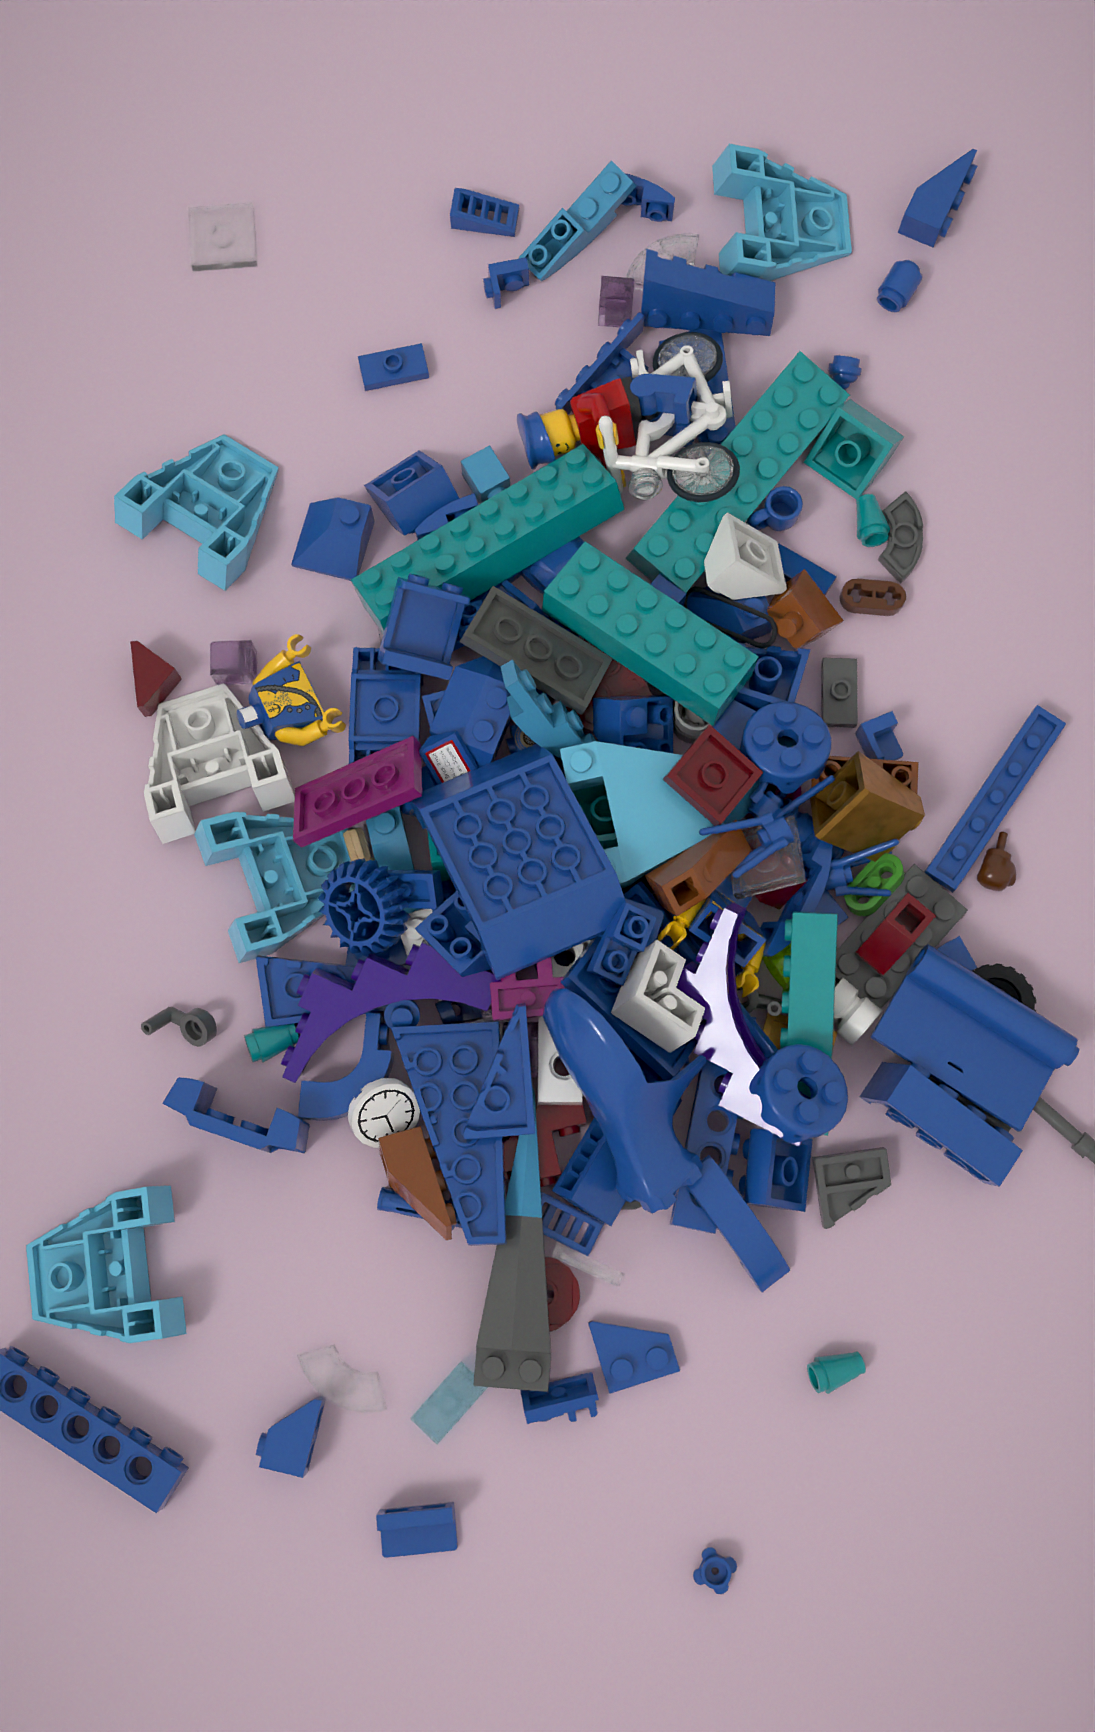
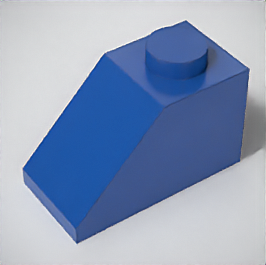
[256,1396,326,1478]

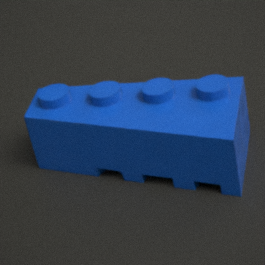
[641,249,776,336]
[733,643,811,711]
[859,1062,1023,1187]

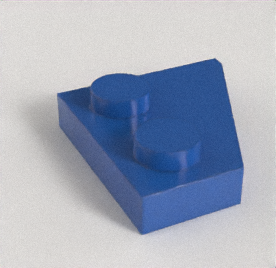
[588,1321,680,1394]

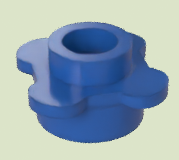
[693,1547,737,1594]

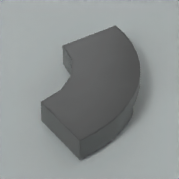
[878,491,923,584]

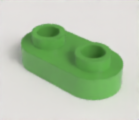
[844,853,904,916]

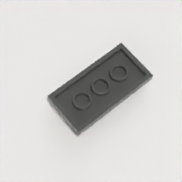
[460,586,613,715]
[835,864,968,1009]

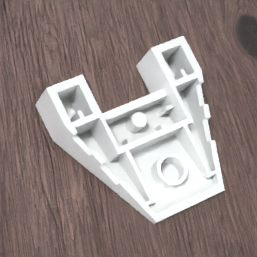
[144,683,295,844]

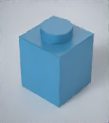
[461,445,510,504]

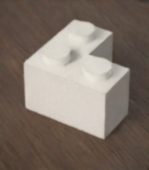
[611,940,705,1053]

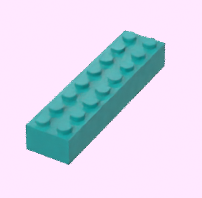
[625,351,850,593]
[351,444,625,634]

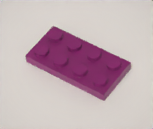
[293,736,422,848]

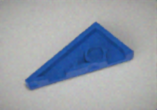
[463,1003,535,1139]

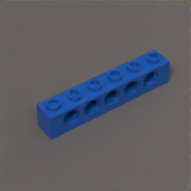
[670,1017,756,1234]
[0,1346,189,1513]

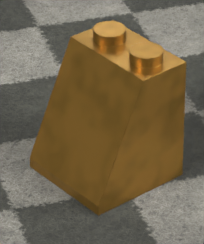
[810,751,925,862]

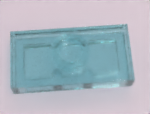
[410,1361,488,1444]

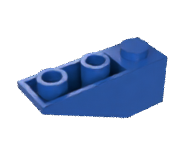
[898,149,978,248]

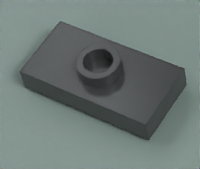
[821,658,858,728]

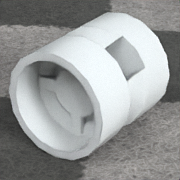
[834,978,882,1045]

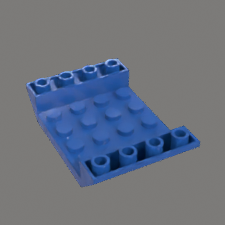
[409,744,626,980]

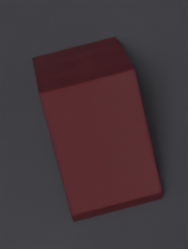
[130,641,182,717]

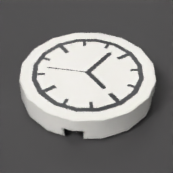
[348,1078,420,1148]

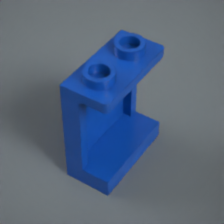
[377,573,471,680]

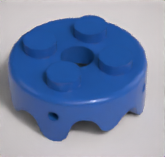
[739,701,831,794]
[749,1044,848,1143]

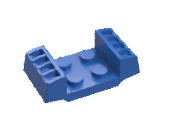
[348,647,424,764]
[162,1077,310,1153]

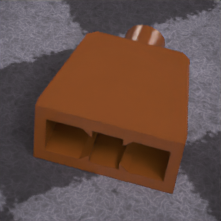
[767,569,844,649]

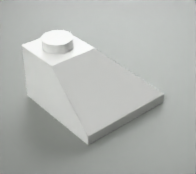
[704,512,787,600]

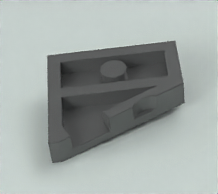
[812,1147,892,1229]

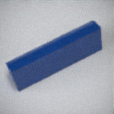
[552,1071,682,1226]

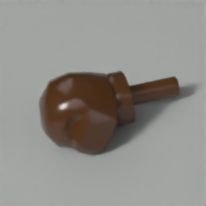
[977,832,1016,891]

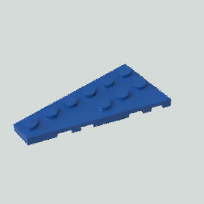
[391,1022,507,1246]

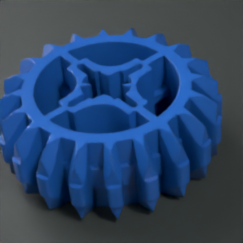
[318,858,411,956]

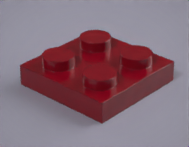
[663,725,763,826]

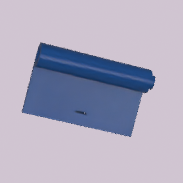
[870,944,1080,1132]

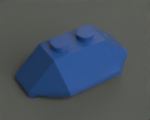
[429,656,511,768]

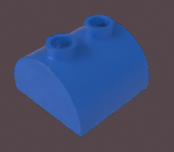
[739,1129,813,1212]

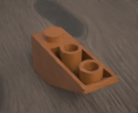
[645,820,752,917]
[378,1126,457,1241]

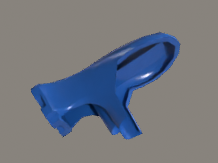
[543,988,706,1214]

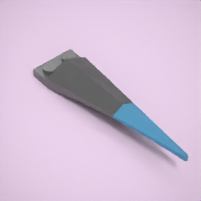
[473,1088,551,1392]

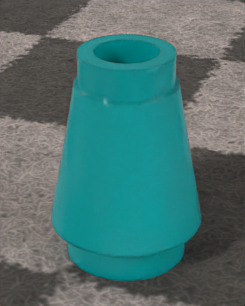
[856,494,890,547]
[244,1024,299,1063]
[807,1351,866,1394]

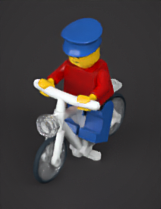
[516,332,740,502]

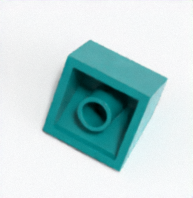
[803,399,904,500]

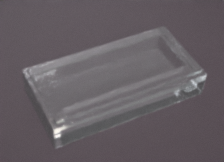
[552,1243,625,1286]

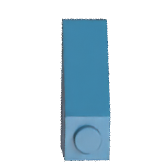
[366,806,420,914]

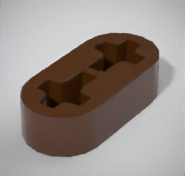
[839,578,906,616]

